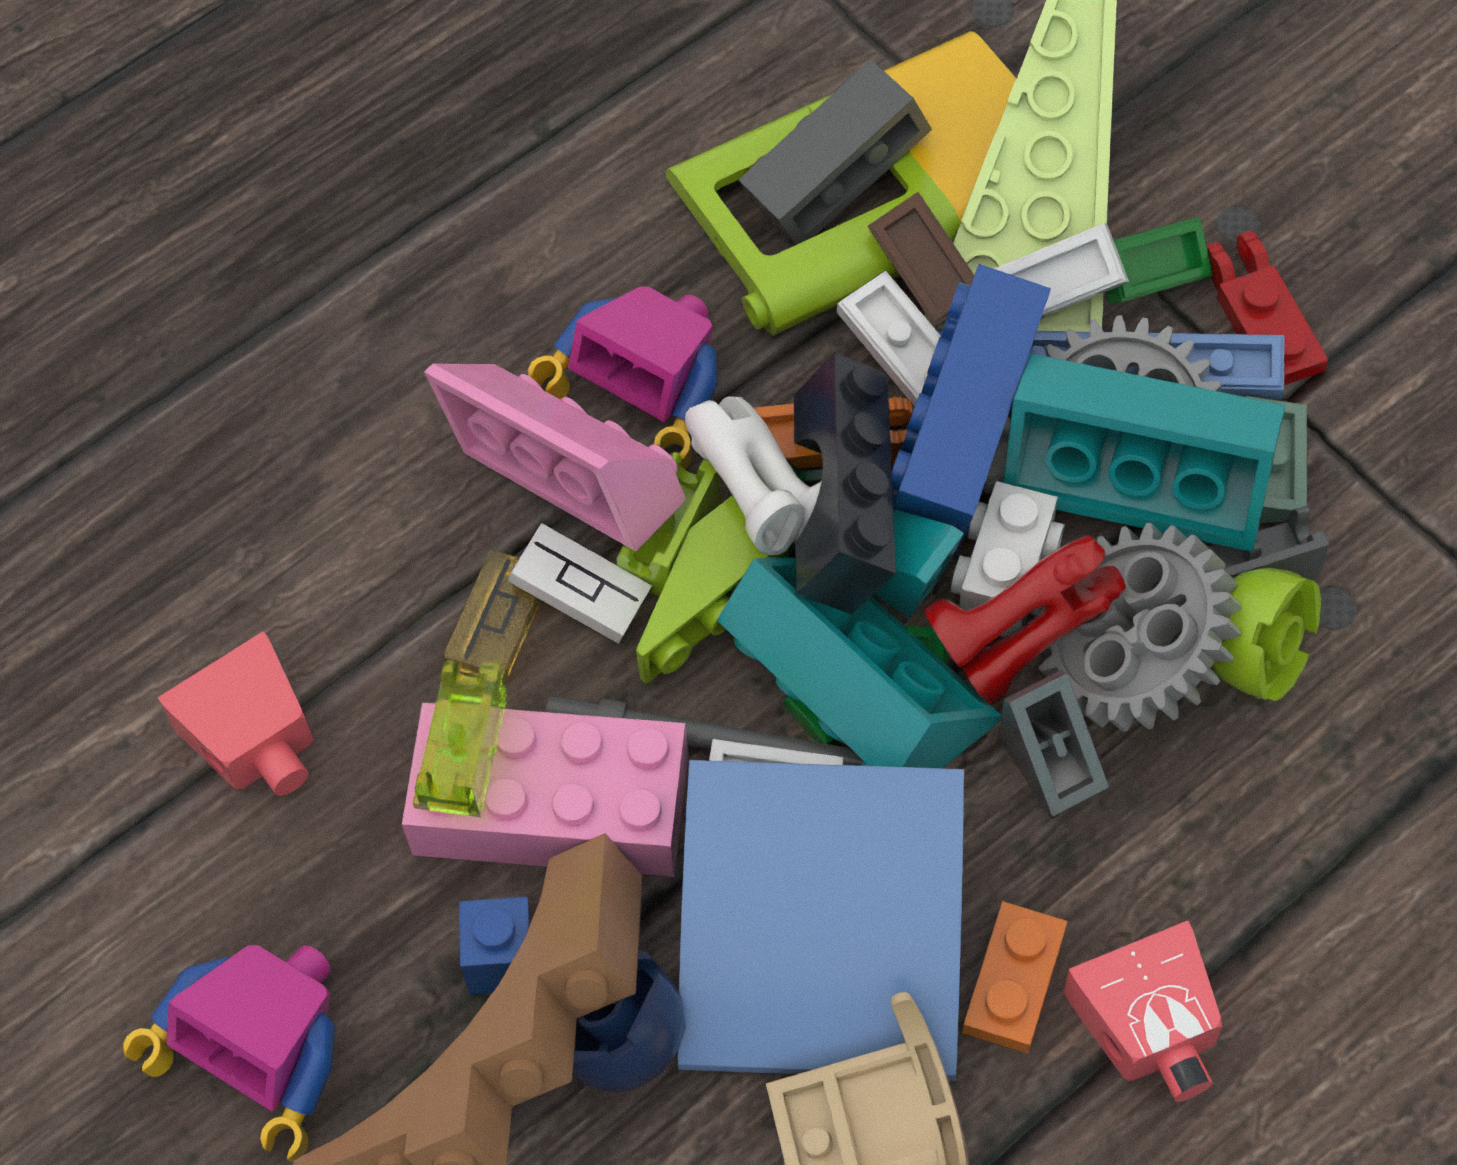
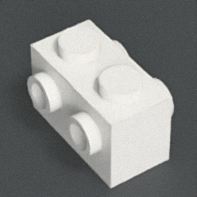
[951,481,1065,637]

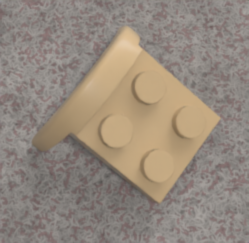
[766,992,969,1165]

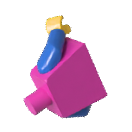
[528,286,717,469]
[123,945,335,1162]

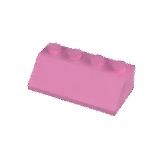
[424,364,686,551]

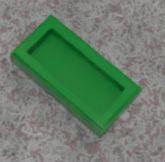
[1106,217,1213,304]

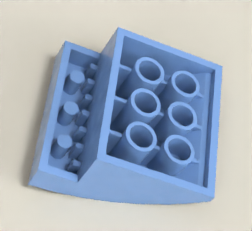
[678,760,964,1081]

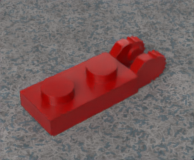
[1206,230,1328,386]

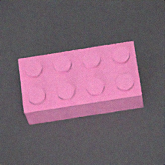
[402,702,689,877]

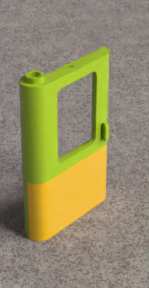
[666,31,1017,336]

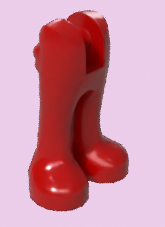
[924,535,1126,706]

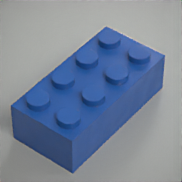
[891,264,1051,556]

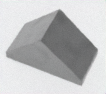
[999,670,1109,817]

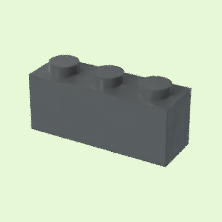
[739,60,932,245]

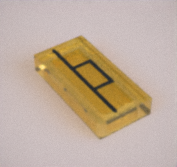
[443,549,541,685]

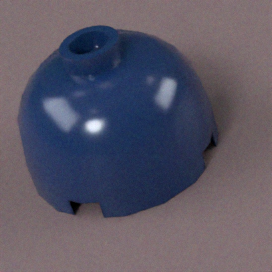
[572,950,686,1093]

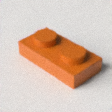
[962,901,1068,1054]

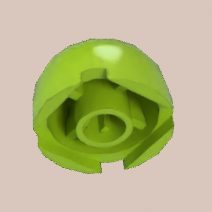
[1211,567,1321,701]

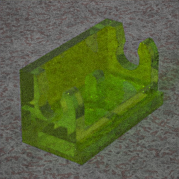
[413,660,507,818]

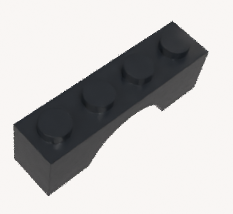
[794,352,896,615]

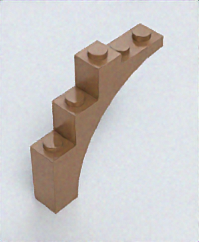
[293,833,642,1165]

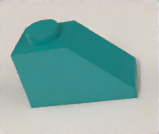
[874,509,964,620]

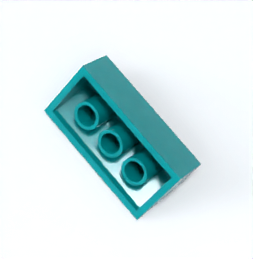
[1003,353,1286,552]
[717,557,1002,768]

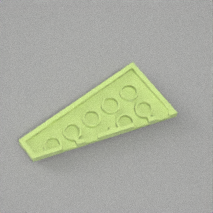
[924,0,1117,332]

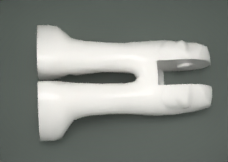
[685,396,821,556]

